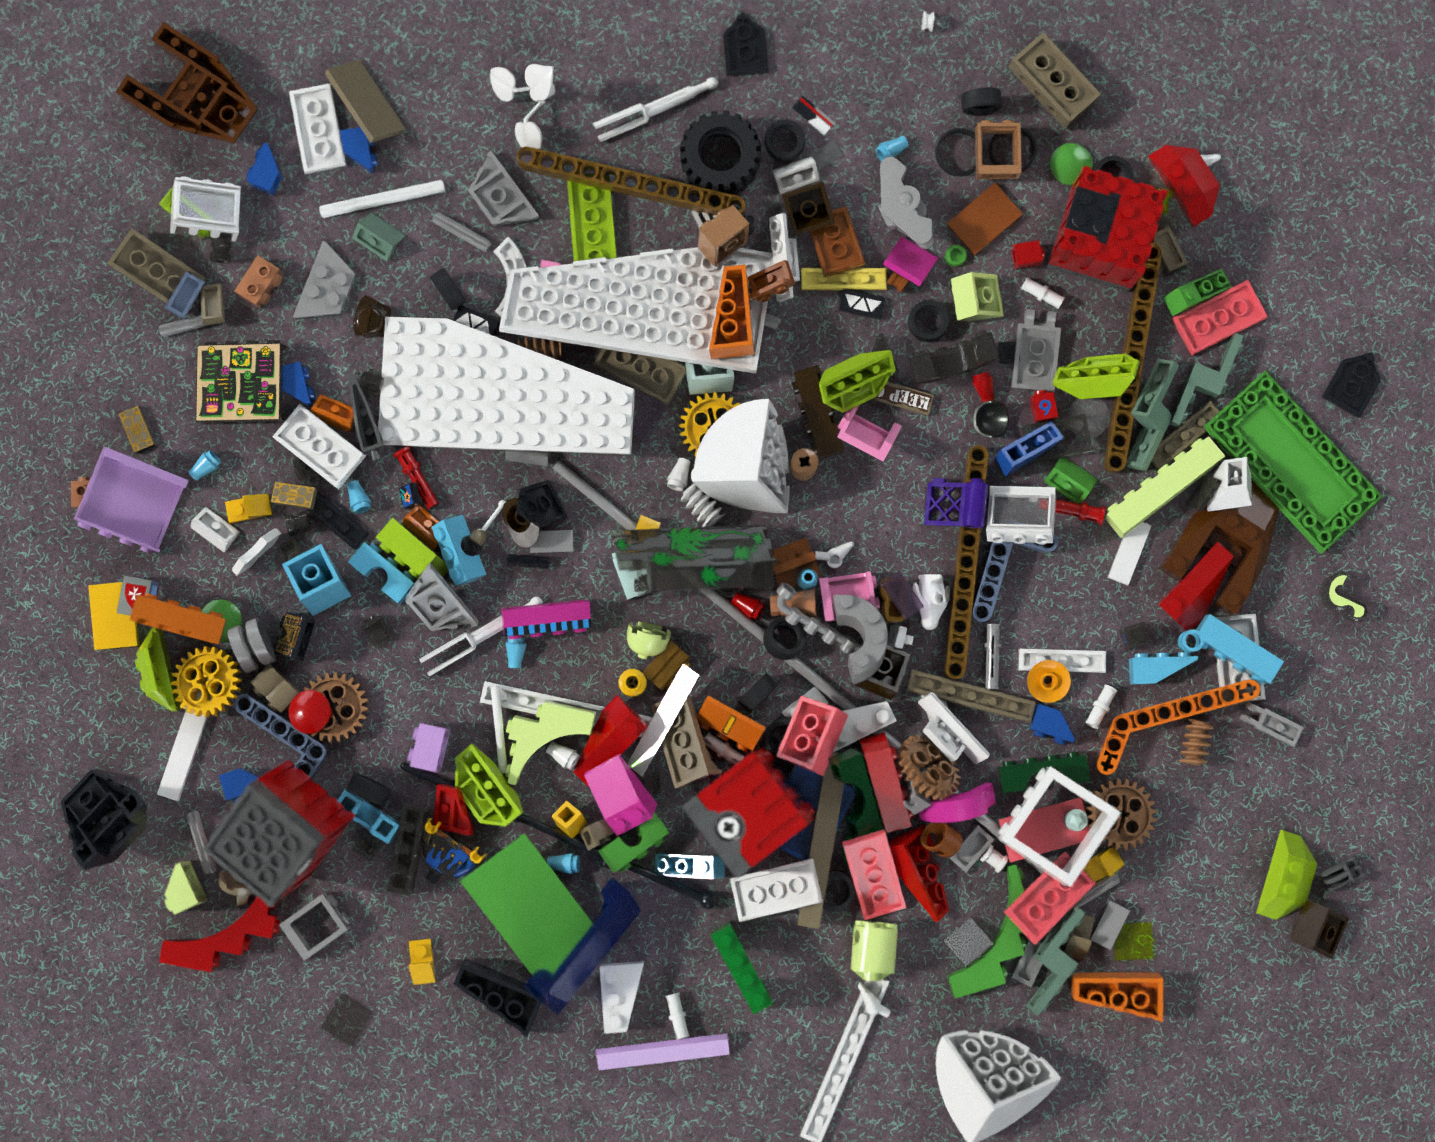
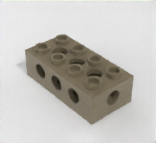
[1009,32,1101,129]

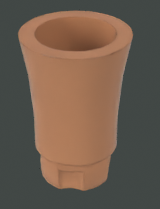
[770,588,817,618]

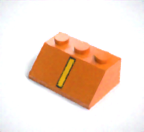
[696,696,766,752]

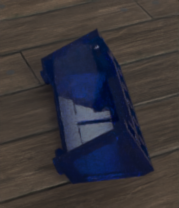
[523,877,641,1016]

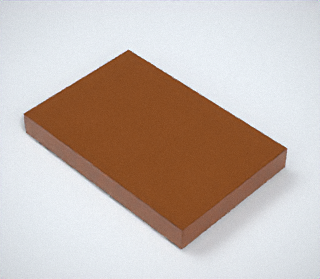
[946,183,1023,256]
[809,206,865,278]

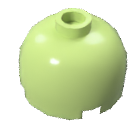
[627,621,671,659]

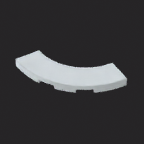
[494,237,526,317]

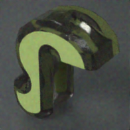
[1320,571,1368,622]

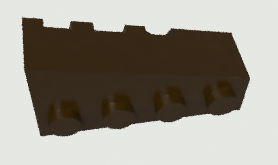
[792,365,844,460]

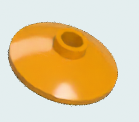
[1027,660,1071,703]

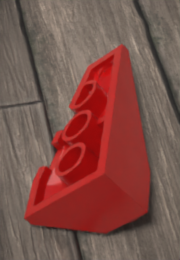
[1157,541,1234,631]
[573,695,649,787]
[889,824,949,922]

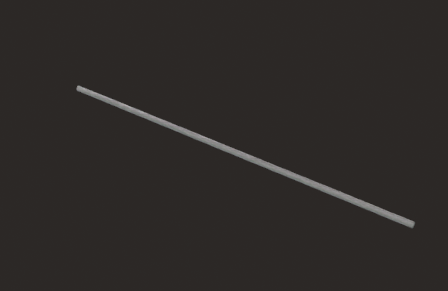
[553,460,1044,874]

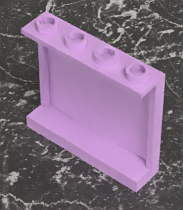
[74,447,189,554]

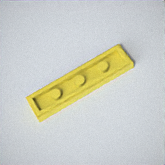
[801,268,887,291]

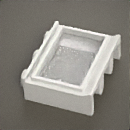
[170,176,241,242]
[986,486,1056,544]

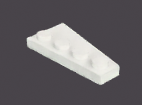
[833,701,897,752]

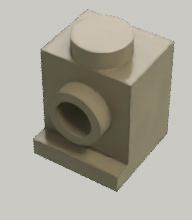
[579,819,615,850]

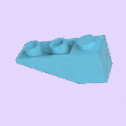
[1129,652,1198,685]
[655,854,725,879]

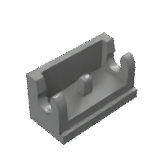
[900,768,931,815]

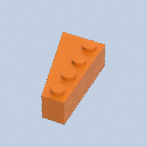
[709,265,754,359]
[130,593,227,645]
[1070,972,1163,1022]

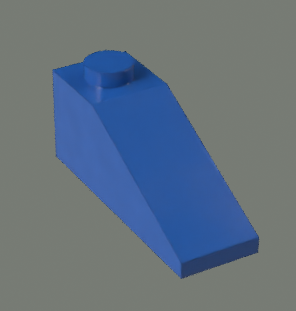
[994,421,1064,477]

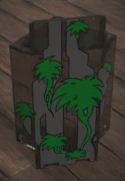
[612,524,778,597]

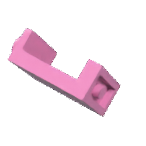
[838,405,902,461]
[818,571,880,622]

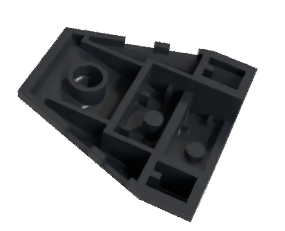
[61,769,147,870]

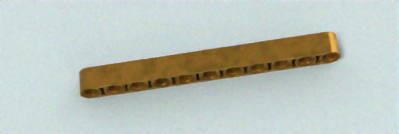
[517,146,745,216]
[1103,243,1162,474]
[944,445,988,680]

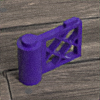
[924,478,988,528]

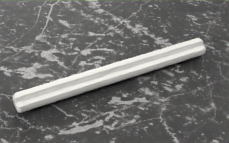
[319,180,445,218]

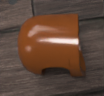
[920,822,962,858]

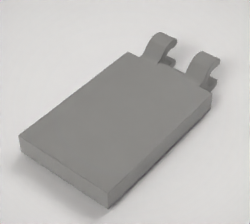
[1011,309,1061,392]

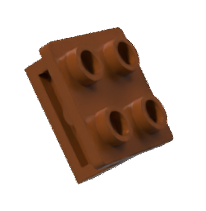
[769,538,821,588]

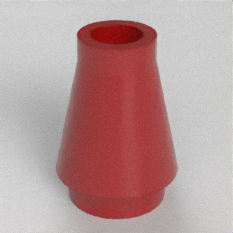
[972,371,995,403]
[731,592,765,620]

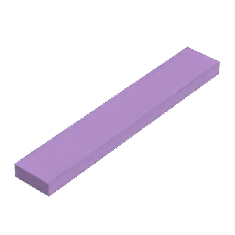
[596,1034,730,1070]

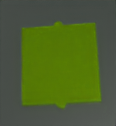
[1113,922,1155,961]

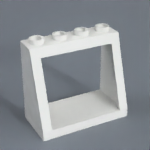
[998,767,1121,886]

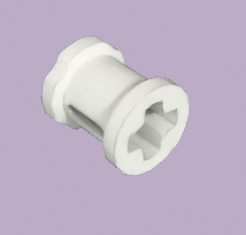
[980,845,1009,873]

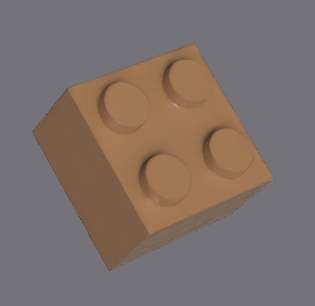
[698,205,749,266]

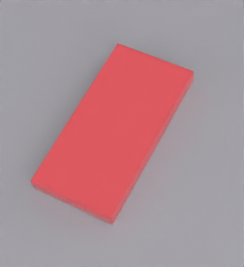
[1172,280,1268,356]
[998,797,1090,862]
[842,829,907,921]
[1004,852,1096,945]

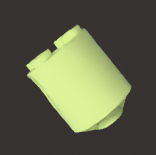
[851,920,898,981]

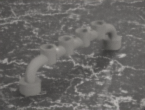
[776,583,863,654]

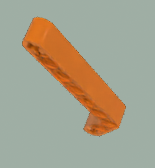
[1096,680,1260,775]

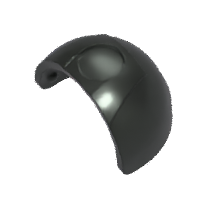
[973,401,1009,438]

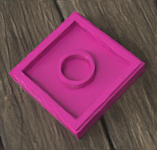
[883,236,938,286]

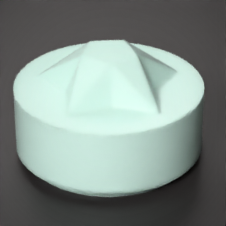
[1064,809,1088,831]

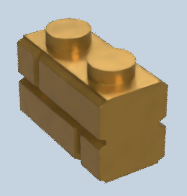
[642,641,691,690]

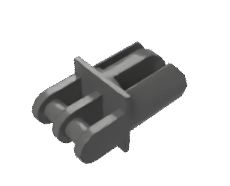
[1320,855,1366,892]

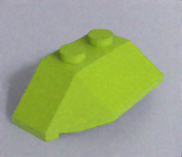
[819,350,896,413]
[1052,353,1140,399]
[135,627,181,712]
[455,744,523,827]
[1256,829,1317,920]

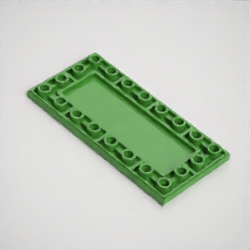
[1203,370,1383,554]

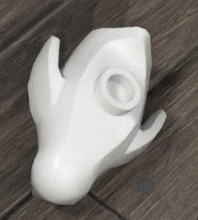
[911,574,950,630]

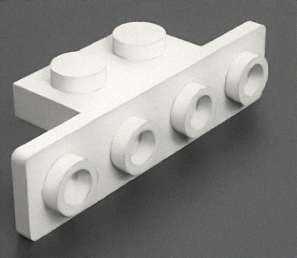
[769,213,800,302]
[918,692,990,764]

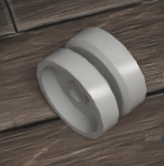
[228,617,276,673]

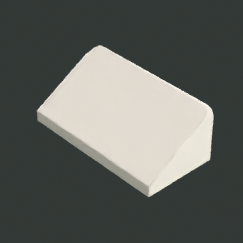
[772,157,820,194]
[191,507,240,552]

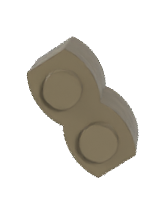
[251,664,300,713]

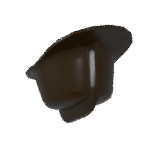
[353,295,391,338]
[502,498,540,548]

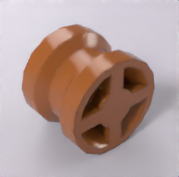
[887,271,909,293]

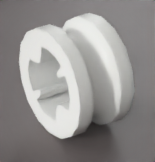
[921,11,934,32]

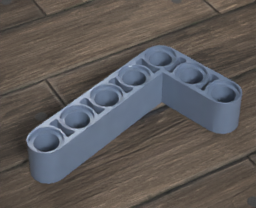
[971,520,1058,623]
[234,694,329,781]

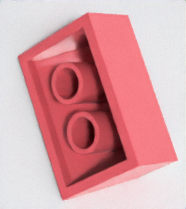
[776,696,848,776]

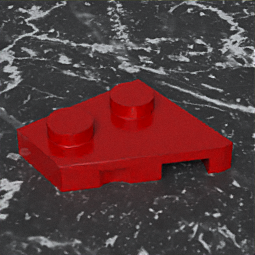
[433,783,474,836]

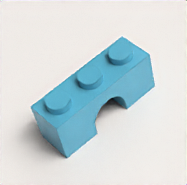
[432,515,487,587]
[348,542,415,605]
[338,790,403,844]

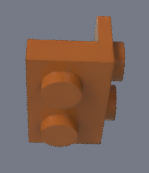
[748,260,796,303]

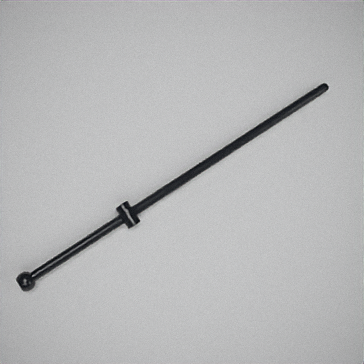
[400,762,716,909]

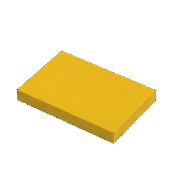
[88,582,139,650]

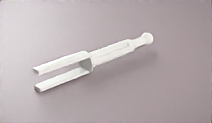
[593,77,718,142]
[419,597,543,676]

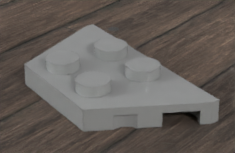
[468,151,539,226]
[293,241,356,319]
[406,563,478,631]

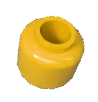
[619,669,647,697]

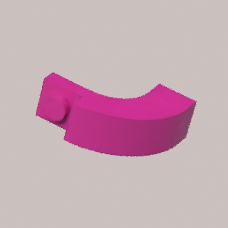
[919,782,996,823]

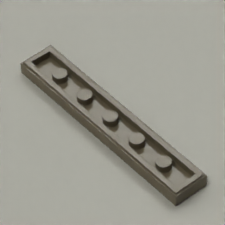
[905,669,1036,723]

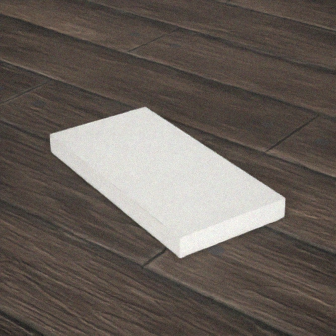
[289,83,347,174]
[273,404,366,490]
[1215,614,1266,702]
[730,859,823,922]

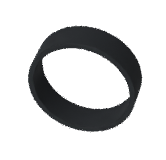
[989,127,1037,172]
[936,128,983,177]

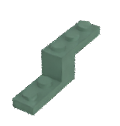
[1169,333,1244,427]
[1126,359,1179,471]
[1026,905,1085,1016]

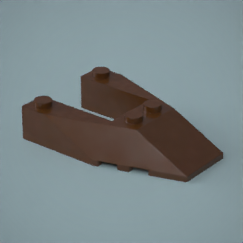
[115,22,258,144]
[1158,479,1279,616]

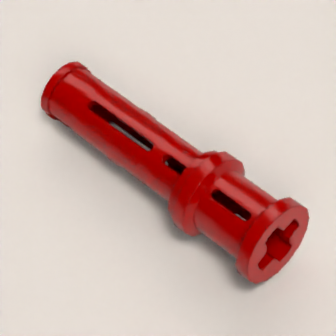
[393,446,439,510]
[1038,498,1106,525]

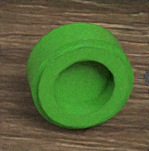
[945,245,967,267]

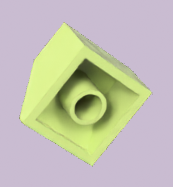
[951,272,1004,321]
[165,861,208,914]

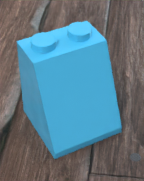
[282,544,351,616]

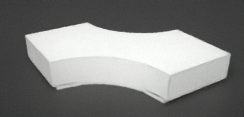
[232,528,282,576]

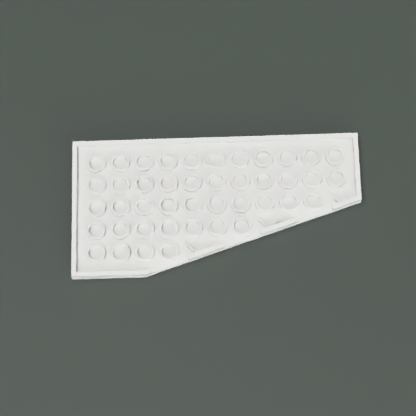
[499,247,773,374]
[377,317,635,455]

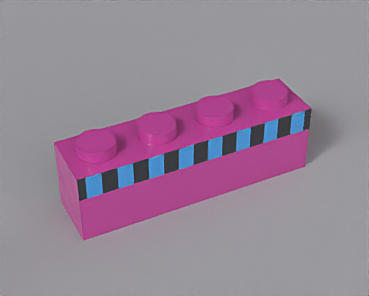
[501,599,592,639]

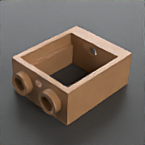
[975,120,1022,179]

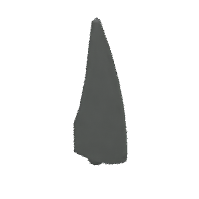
[348,371,384,462]

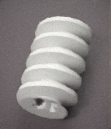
[681,484,726,529]

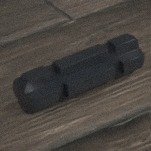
[507,554,549,569]

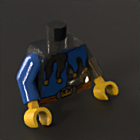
[422,818,486,884]

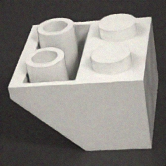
[1207,457,1252,511]

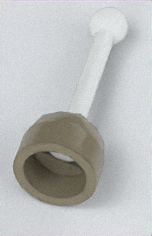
[468,500,506,547]

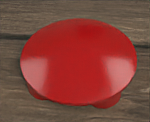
[289,690,332,734]

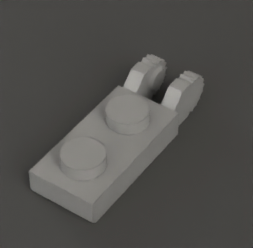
[1239,702,1304,747]

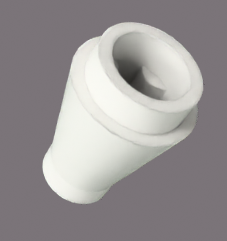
[667,458,691,491]
[546,742,580,770]

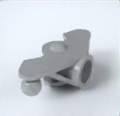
[877,157,934,249]

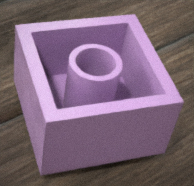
[408,723,451,772]

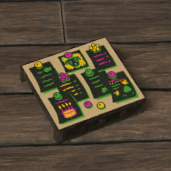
[196,340,287,425]

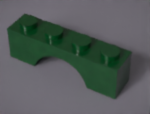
[828,749,883,839]
[997,751,1090,793]

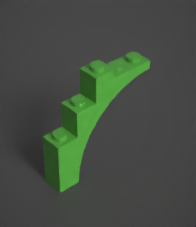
[947,863,1027,998]

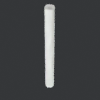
[491,686,507,773]

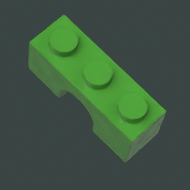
[598,812,669,873]

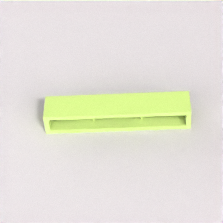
[1105,436,1225,538]

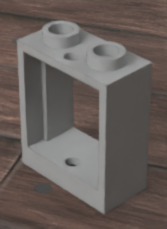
[279,893,351,961]

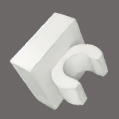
[887,625,914,649]

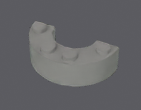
[832,594,888,684]

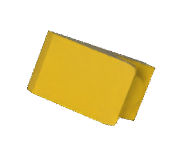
[225,494,272,524]
[1083,846,1125,882]
[409,938,436,985]

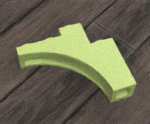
[505,700,596,785]

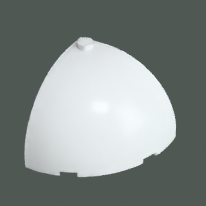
[691,399,790,513]
[936,1031,1062,1142]

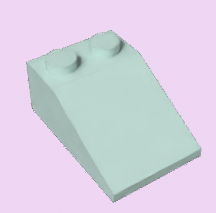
[685,362,734,395]

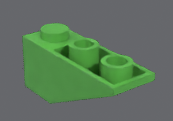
[1163,269,1232,316]

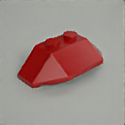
[1147,145,1220,227]

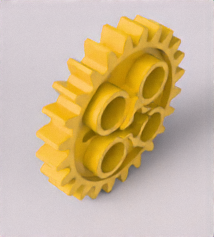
[679,392,740,457]
[171,646,242,718]

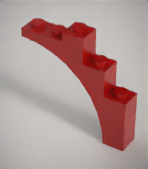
[159,897,282,972]

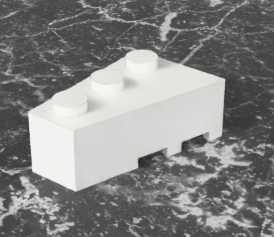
[600,961,644,1034]

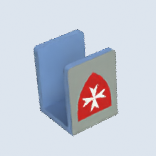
[117,576,158,616]

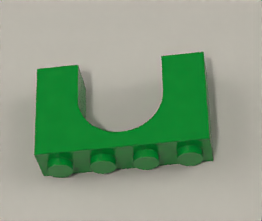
[710,921,773,1015]

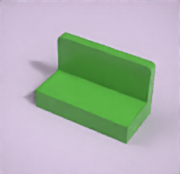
[1044,455,1097,504]

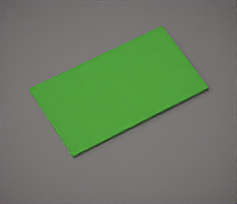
[460,833,610,994]

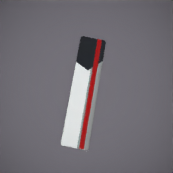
[793,96,835,135]

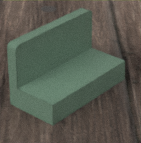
[352,213,405,262]

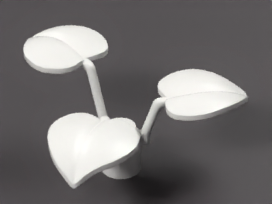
[490,64,555,149]

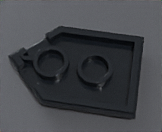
[723,12,769,77]
[1322,352,1381,418]
[516,480,568,528]

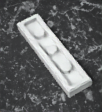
[1018,649,1106,673]

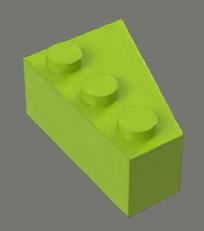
[376,518,448,579]

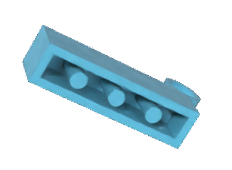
[1178,614,1284,685]

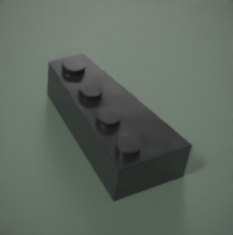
[453,958,546,1038]

